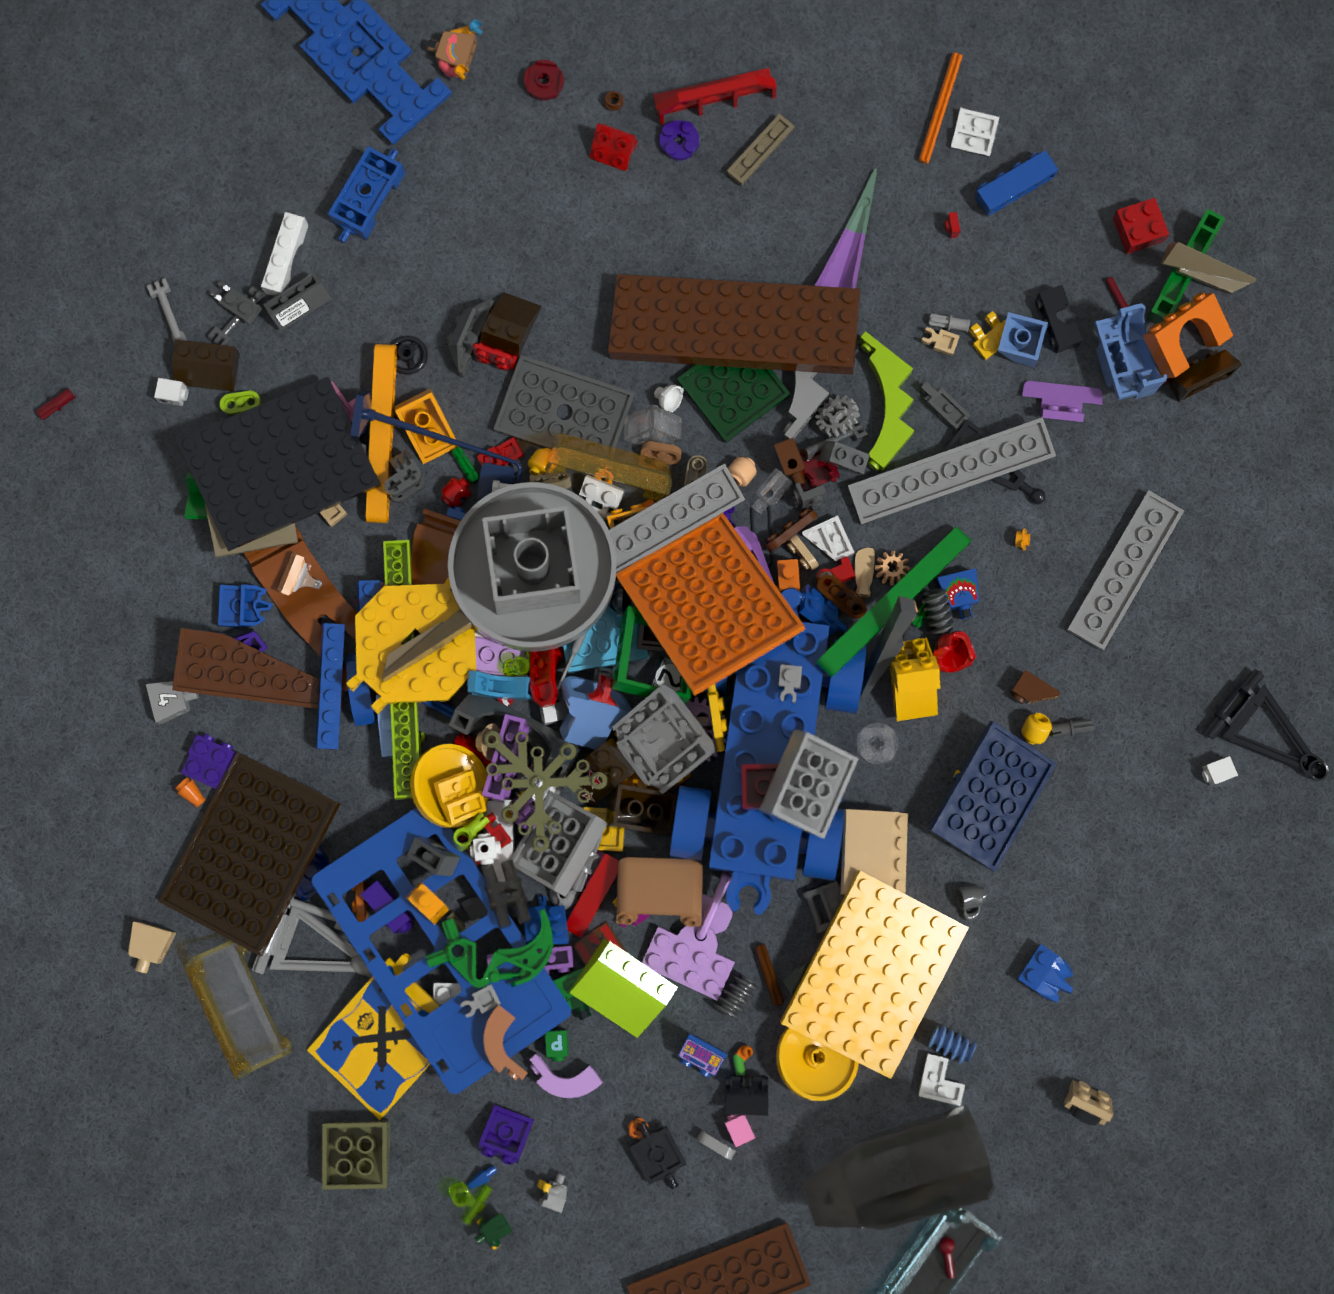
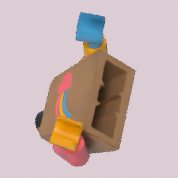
[427,19,483,80]

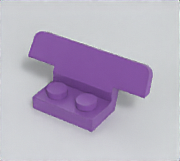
[1022,381,1102,422]

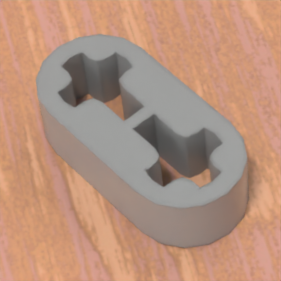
[697,1130,736,1160]

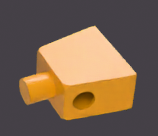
[405,882,449,925]

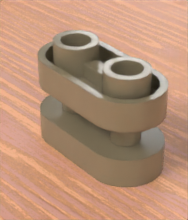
[684,455,708,486]

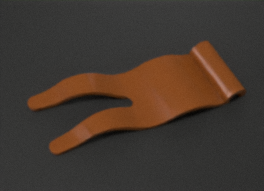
[411,509,461,591]
[244,526,357,692]

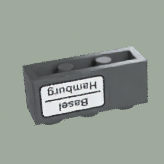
[263,272,332,331]

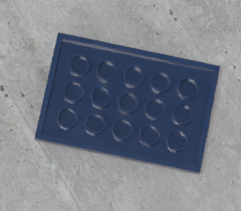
[928,721,1056,872]

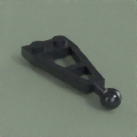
[943,420,1046,505]

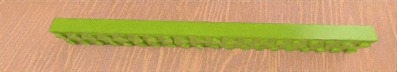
[383,540,420,800]

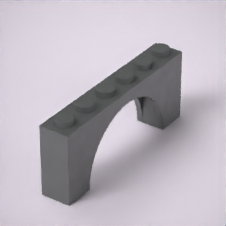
[449,693,583,778]

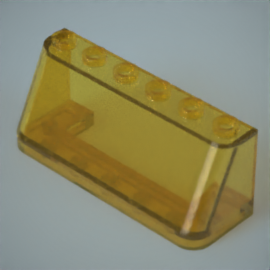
[544,433,672,502]

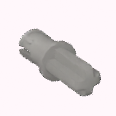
[929,314,970,332]

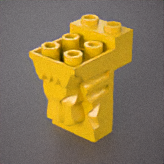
[889,638,940,721]

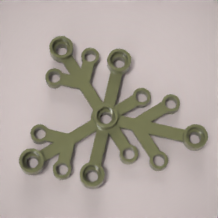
[484,731,608,852]

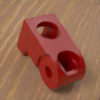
[816,556,855,583]

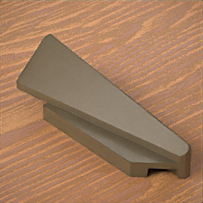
[1161,242,1257,294]
[382,610,471,682]

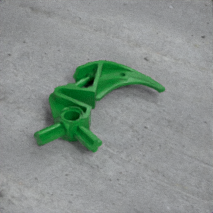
[426,909,554,988]

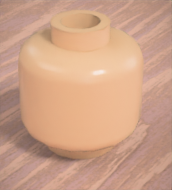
[728,457,757,487]

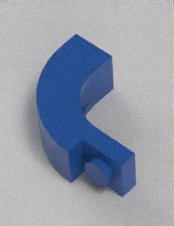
[346,653,376,726]

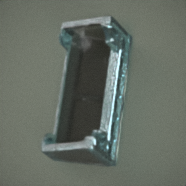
[877,1195,1002,1294]

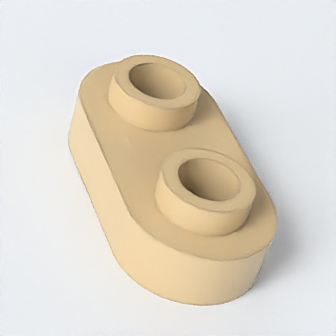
[787,534,819,571]

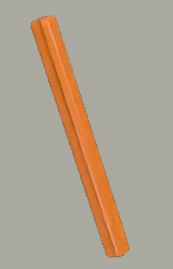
[919,52,962,164]

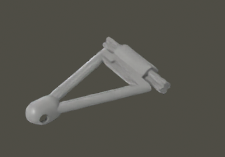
[252,907,376,977]

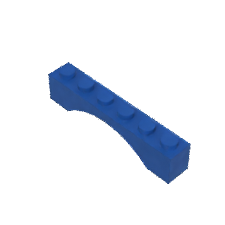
[315,623,345,750]

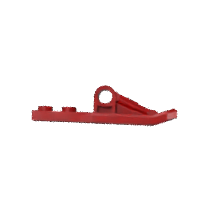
[530,646,564,708]

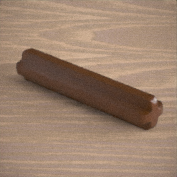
[755,944,784,1006]

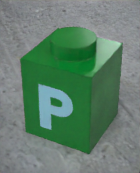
[545,1030,569,1061]

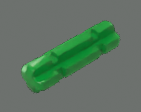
[452,446,479,484]
[911,596,930,628]

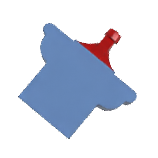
[559,675,632,749]

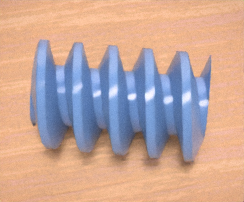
[928,1024,977,1065]

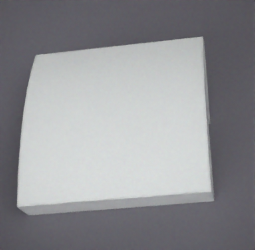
[951,108,999,156]

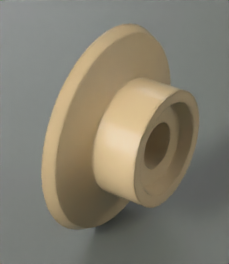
[476,723,500,761]

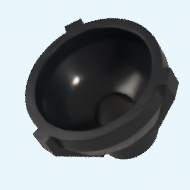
[608,587,632,616]

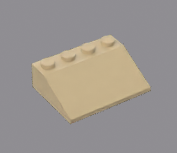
[841,809,908,895]

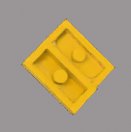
[434,769,487,825]

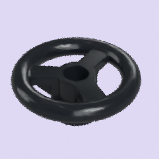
[391,336,428,375]

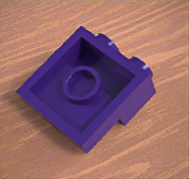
[181,733,236,789]
[478,1105,534,1165]

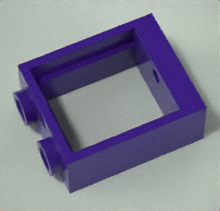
[361,881,415,934]

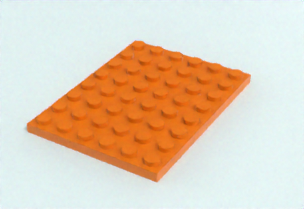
[616,513,805,696]

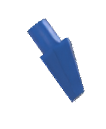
[467,1165,497,1190]

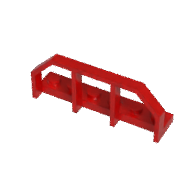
[653,68,777,125]

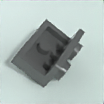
[792,482,826,511]

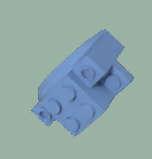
[1094,303,1167,400]

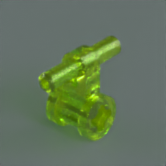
[502,651,530,677]
[449,1182,492,1225]

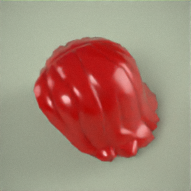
[933,631,977,673]

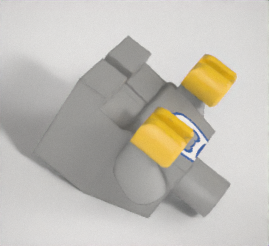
[537,1173,567,1213]

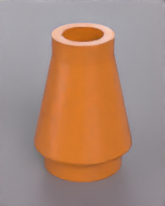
[175,777,206,808]

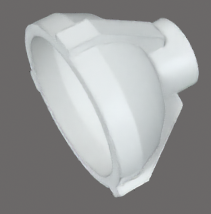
[654,385,684,414]

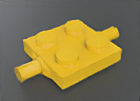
[707,684,728,752]

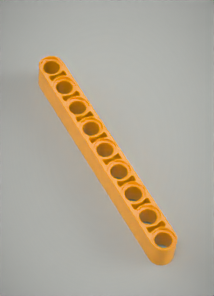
[366,344,397,523]

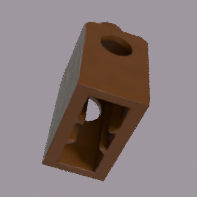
[774,438,806,487]

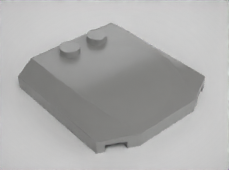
[612,684,715,794]

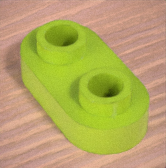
[220,391,262,415]

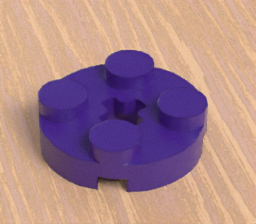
[659,120,699,161]

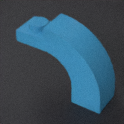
[467,671,534,701]

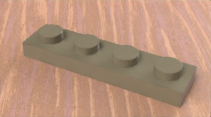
[727,113,794,186]

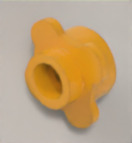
[1015,528,1030,551]

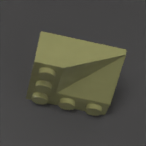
[322,1121,390,1190]

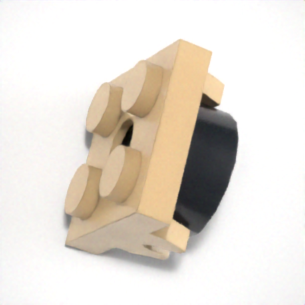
[1064,1080,1113,1126]

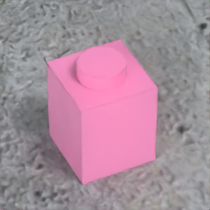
[725,1115,755,1147]

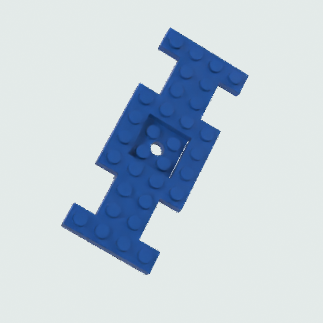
[261,0,452,145]

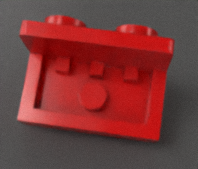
[590,123,638,171]

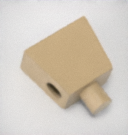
[128,921,176,974]

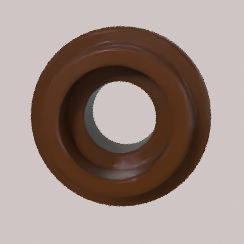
[604,91,624,111]

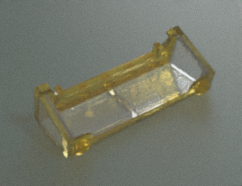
[184,941,291,1081]

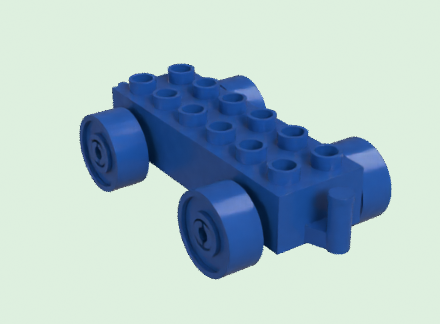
[670,589,866,915]

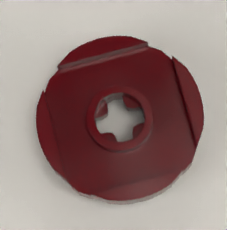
[524,60,564,101]

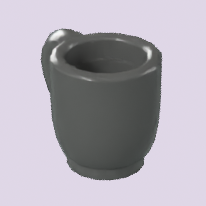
[956,885,986,921]

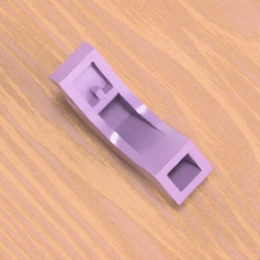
[530,1053,603,1098]

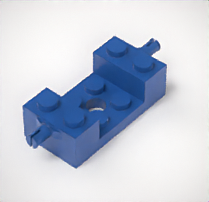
[328,146,406,244]

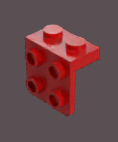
[472,340,518,371]

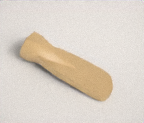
[855,548,875,598]

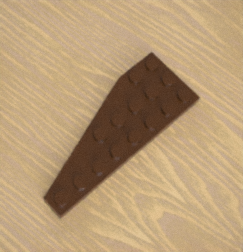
[172,628,343,710]
[627,1222,811,1294]

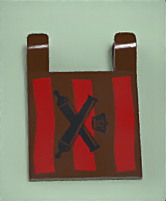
[572,922,627,966]

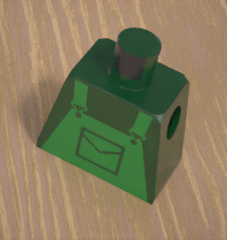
[553,967,592,1020]

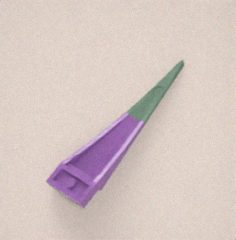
[815,169,877,288]

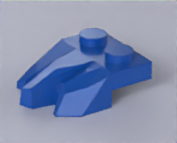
[217,584,273,628]
[1017,944,1073,1003]

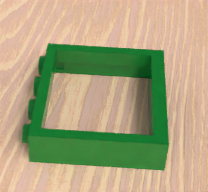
[612,606,693,704]

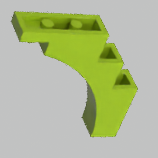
[859,331,914,472]

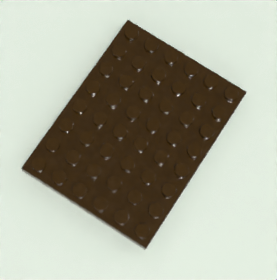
[158,752,341,956]

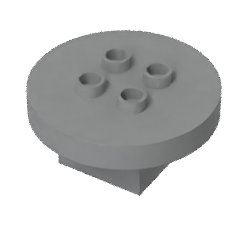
[448,482,617,651]

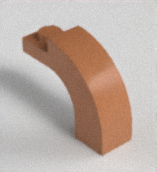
[484,1005,528,1081]

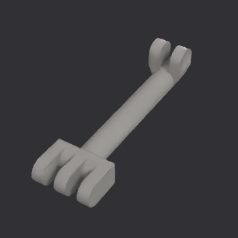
[147,277,187,343]
[287,896,355,931]

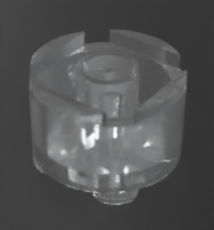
[855,723,898,767]

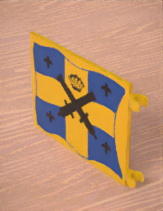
[307,953,440,1120]

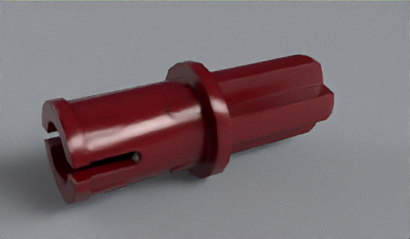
[36,388,76,420]

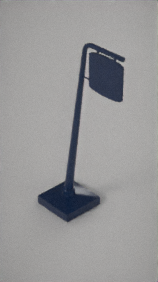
[350,390,522,499]

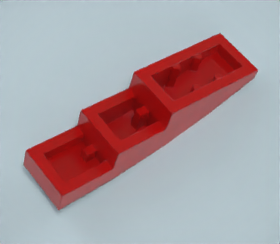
[567,853,619,939]

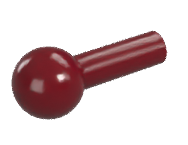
[938,1236,956,1279]

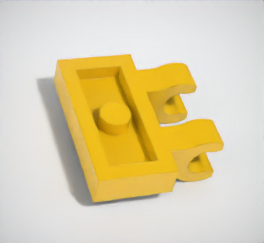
[969,311,1006,361]

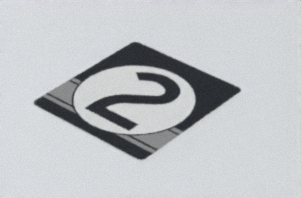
[648,656,681,692]

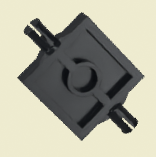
[629,1121,687,1190]

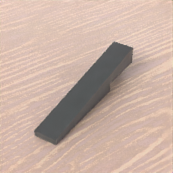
[860,596,917,699]

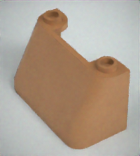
[616,857,703,927]

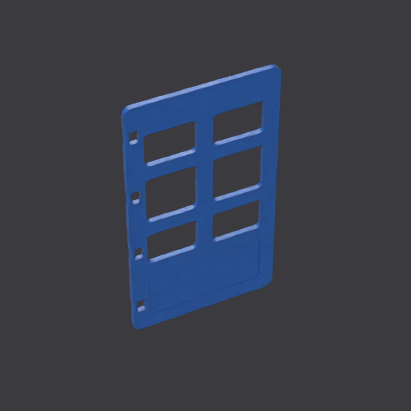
[312,807,571,1094]

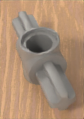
[571,835,603,892]

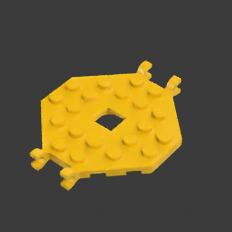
[346,577,476,714]

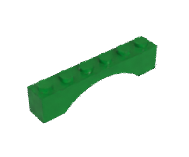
[1146,209,1225,324]

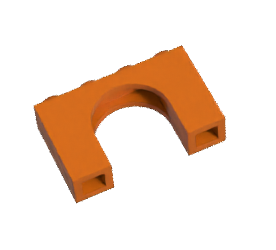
[1143,292,1233,378]

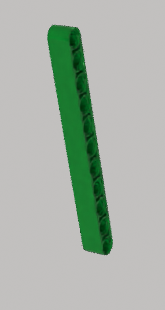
[816,527,972,678]

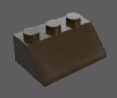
[172,340,240,392]
[1168,350,1242,402]
[605,784,678,837]

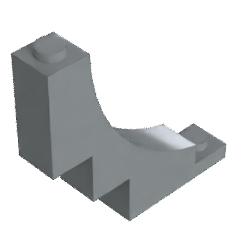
[784,371,829,440]

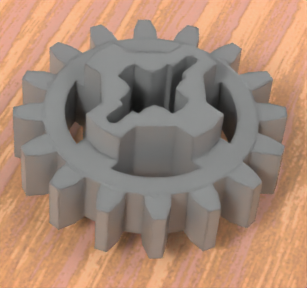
[815,395,860,437]

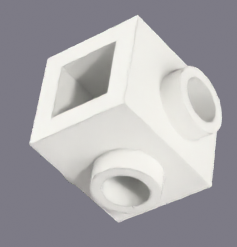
[470,833,501,865]

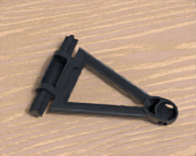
[1204,669,1329,781]

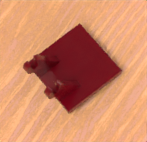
[790,440,840,492]

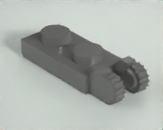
[209,281,262,325]

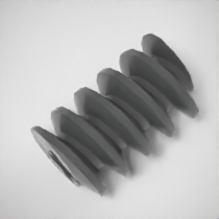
[922,588,954,634]
[714,972,759,1019]

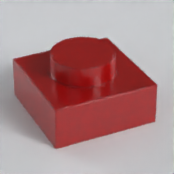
[944,212,960,239]

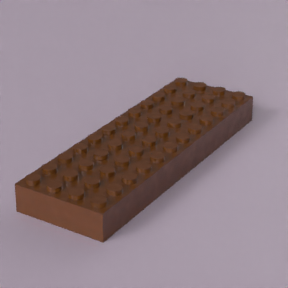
[608,274,861,375]

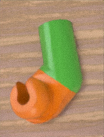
[732,1045,753,1076]

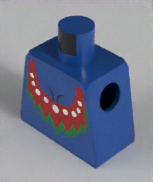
[936,568,979,620]

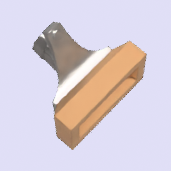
[277,552,322,596]

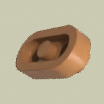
[640,441,682,464]

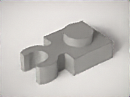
[778,664,802,703]
[460,985,501,1017]

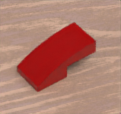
[477,437,525,466]

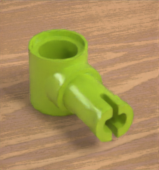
[453,812,490,851]

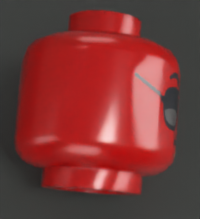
[441,477,471,508]

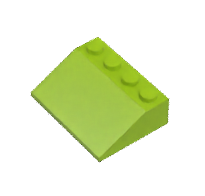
[569,939,678,1038]

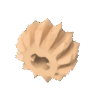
[874,551,910,586]

